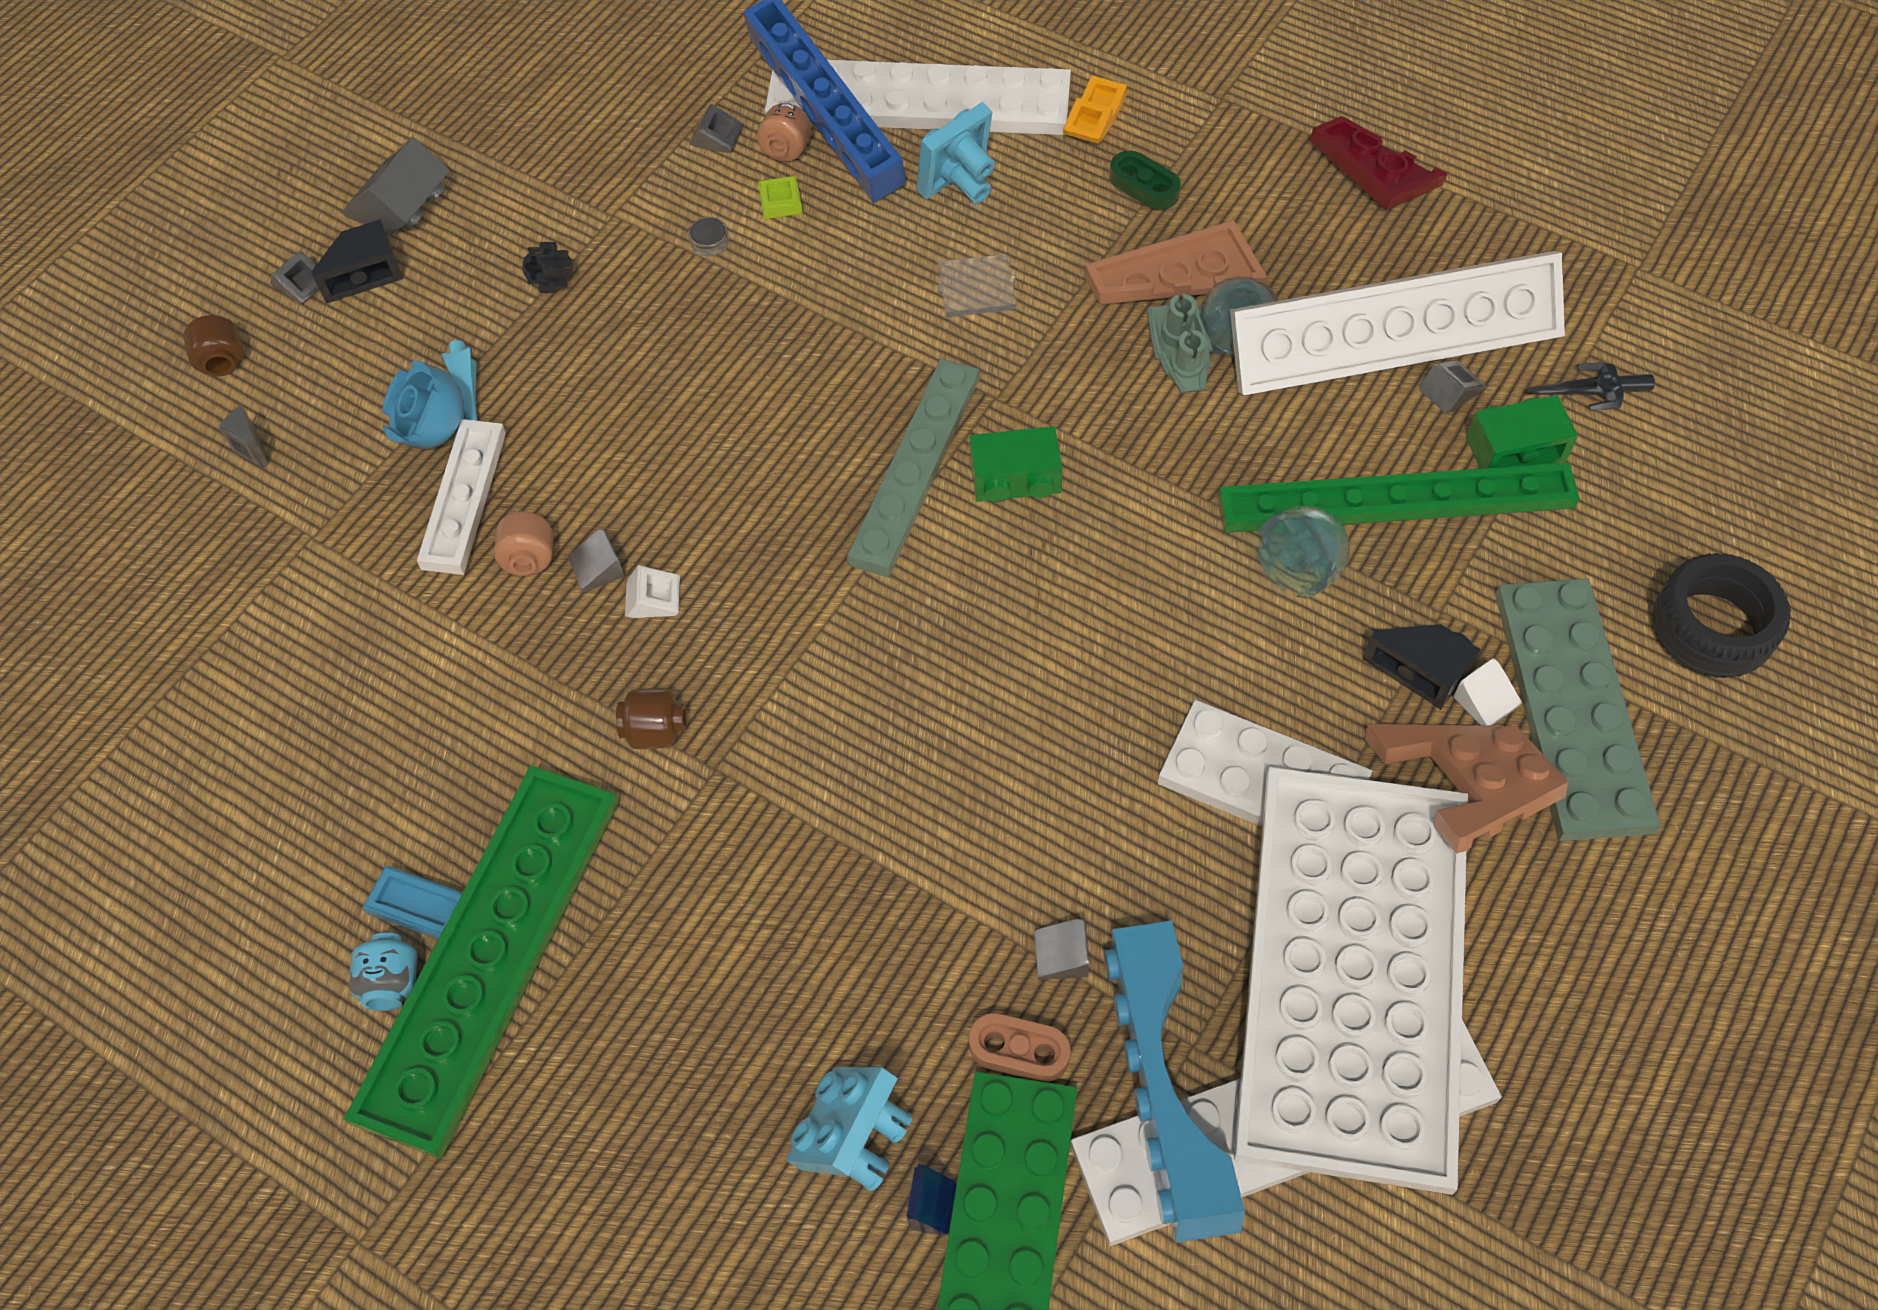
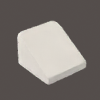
[625,565,680,618]
[1453,658,1522,726]

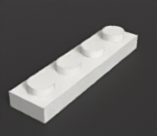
[417,419,506,575]

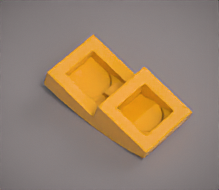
[1063,75,1127,144]

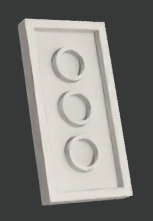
[1158,700,1373,827]

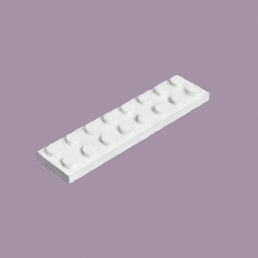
[765,59,1071,135]
[1230,251,1565,395]
[1070,1020,1502,1247]

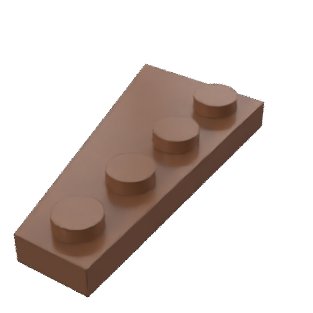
[1084,220,1267,304]

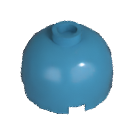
[382,361,464,449]

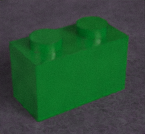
[1466,395,1578,469]
[969,426,1062,502]

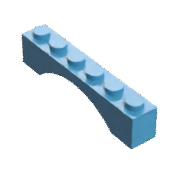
[1104,921,1245,1243]

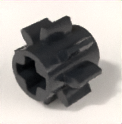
[522,242,573,293]

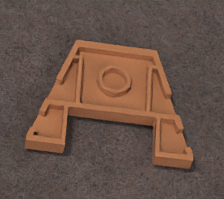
[1365,724,1569,853]

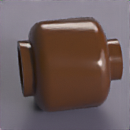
[183,315,244,377]
[616,688,687,749]

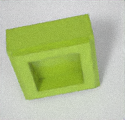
[758,176,803,219]

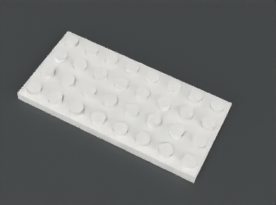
[1234,767,1468,1195]

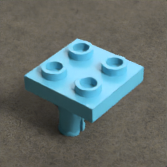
[916,102,995,205]
[786,1067,912,1191]

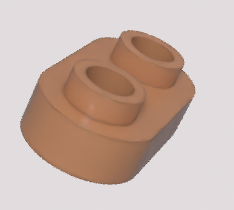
[969,1013,1071,1082]

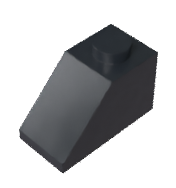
[311,219,403,304]
[1363,624,1481,710]

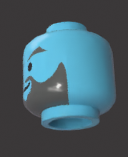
[349,933,418,1011]

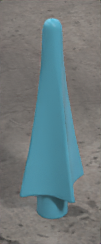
[442,340,478,421]

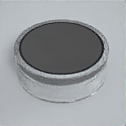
[688,217,729,256]

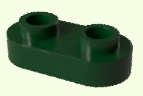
[1110,151,1181,209]

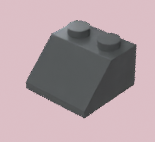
[341,137,450,234]

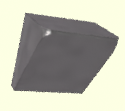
[689,104,744,153]
[270,250,319,305]
[1419,360,1486,413]
[219,406,269,468]
[567,528,624,593]
[1034,919,1089,980]

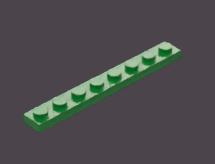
[1218,462,1580,533]

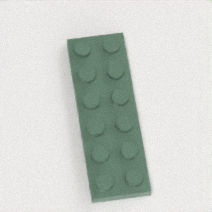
[1495,578,1661,841]

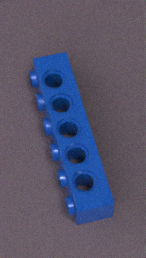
[743,0,906,203]

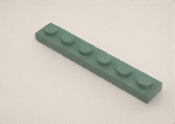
[847,358,980,578]

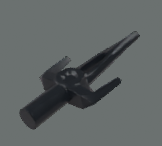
[1525,362,1655,410]

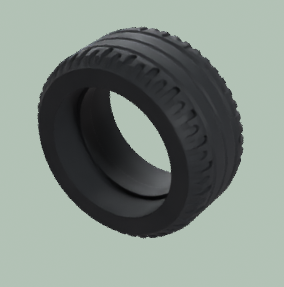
[1653,553,1791,678]

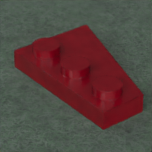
[1309,116,1448,210]

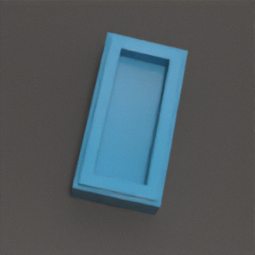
[362,866,463,939]

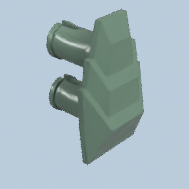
[1147,294,1213,394]

